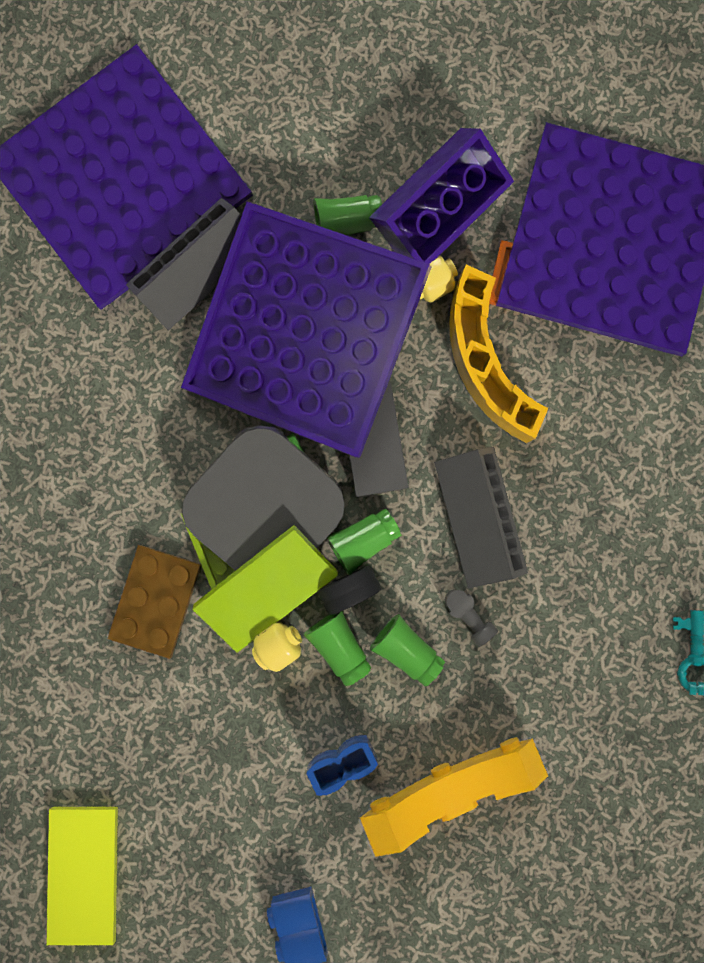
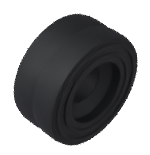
[318,566,382,615]

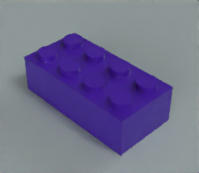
[369,128,514,264]

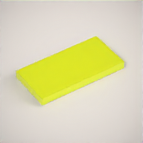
[47,807,118,945]

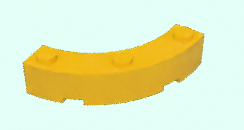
[449,264,548,443]
[360,737,548,857]

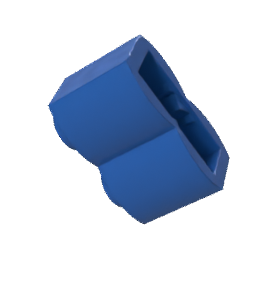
[306,735,378,796]
[267,886,328,963]

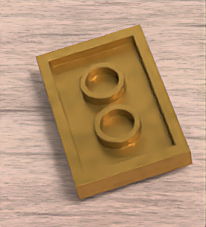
[107,545,202,659]

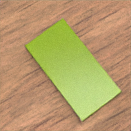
[192,525,338,653]

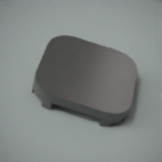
[182,425,345,571]

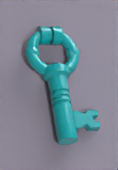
[673,610,704,696]

